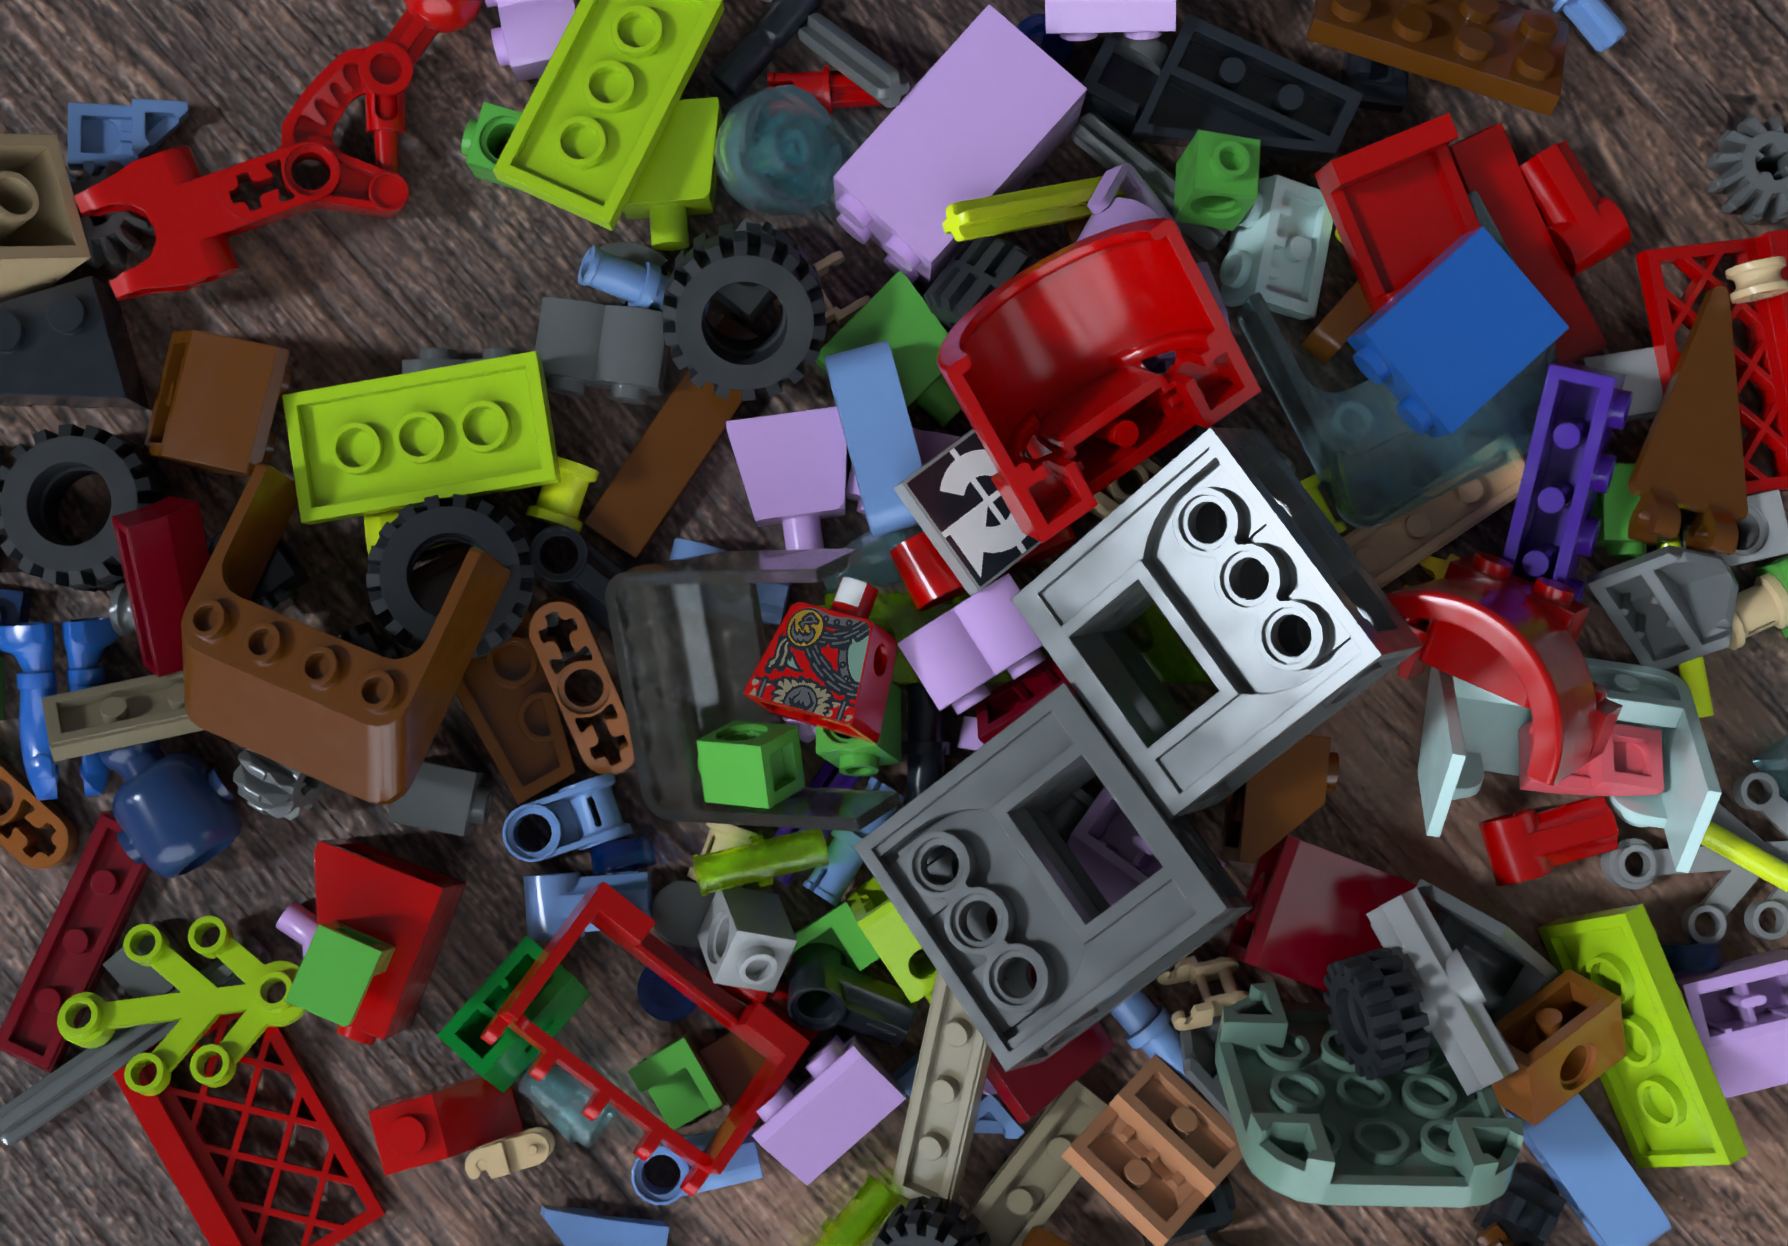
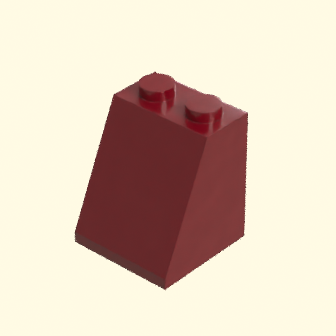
[1225,835,1417,991]

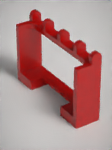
[480,882,810,1197]

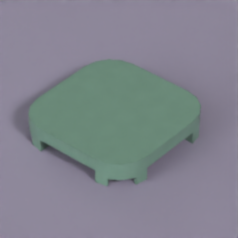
[1215,982,1524,1208]

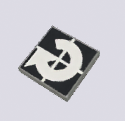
[893,429,1042,596]

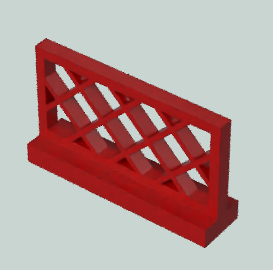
[1636,229,1788,496]
[112,1012,386,1246]

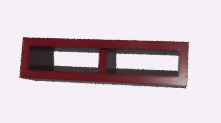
[111,496,210,677]

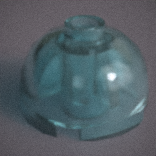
[714,85,842,217]

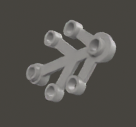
[1600,772,1788,944]

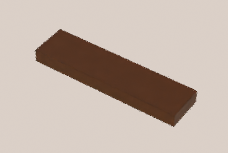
[584,315,759,560]

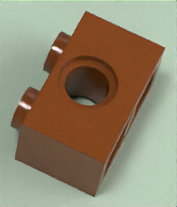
[1491,969,1626,1126]

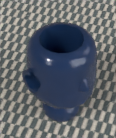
[99,740,242,878]

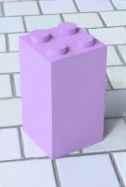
[833,4,1087,289]

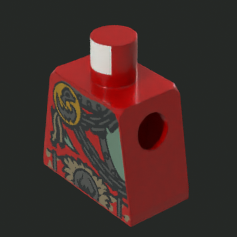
[743,577,898,744]

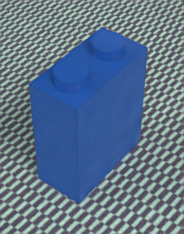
[1346,226,1569,438]

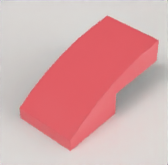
[1518,721,1664,796]

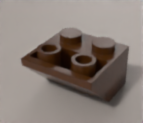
[142,330,291,476]

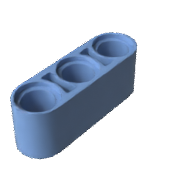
[824,340,922,538]
[1505,1093,1672,1246]

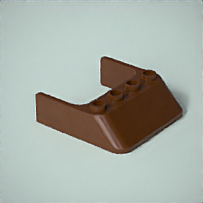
[181,462,511,805]

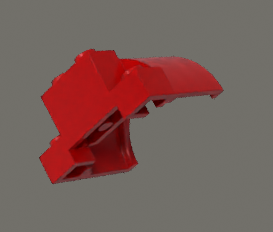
[937,218,1261,543]
[1385,552,1623,786]

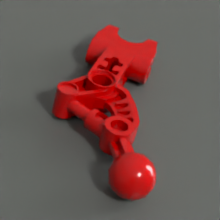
[74,0,483,301]

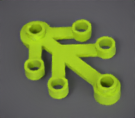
[57,915,306,1096]

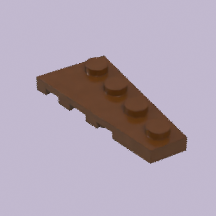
[411,545,575,806]

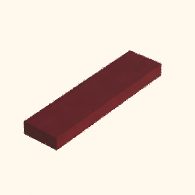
[0,811,151,1073]

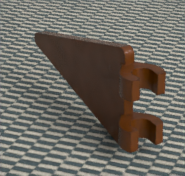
[1628,286,1748,555]

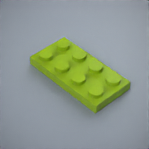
[493,0,725,231]
[282,351,561,525]
[1537,904,1748,1168]

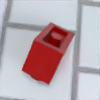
[368,1075,525,1176]

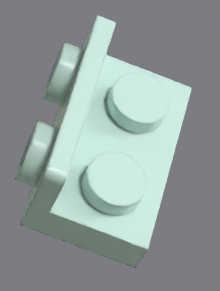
[1220,175,1333,320]

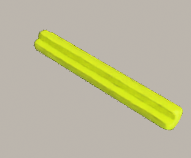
[942,176,1126,242]

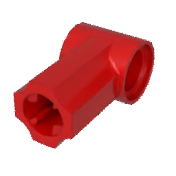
[1519,140,1631,277]
[1478,796,1619,886]

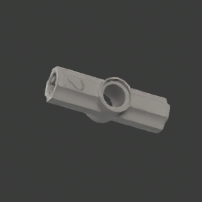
[1366,887,1519,1096]

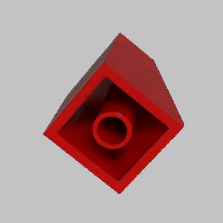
[314,838,467,1045]

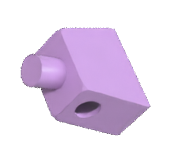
[726,407,848,559]

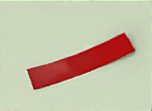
[1450,122,1607,362]

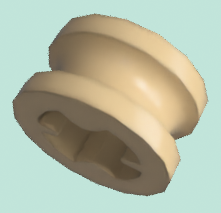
[1725,256,1788,303]

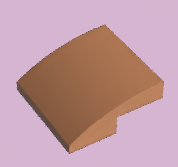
[1061,1054,1243,1246]

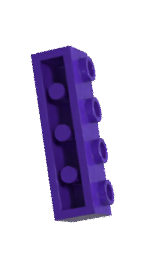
[1502,361,1633,602]

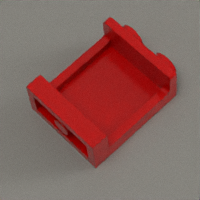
[1314,113,1503,316]

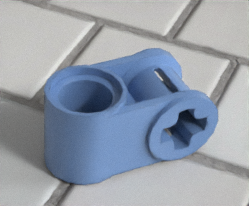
[502,772,634,862]

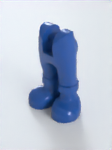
[0,617,120,801]

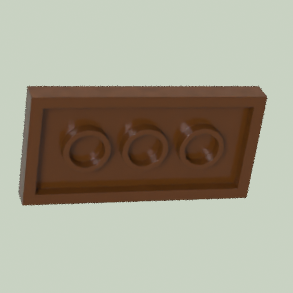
[1306,0,1569,116]

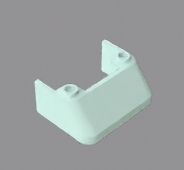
[1417,657,1722,873]

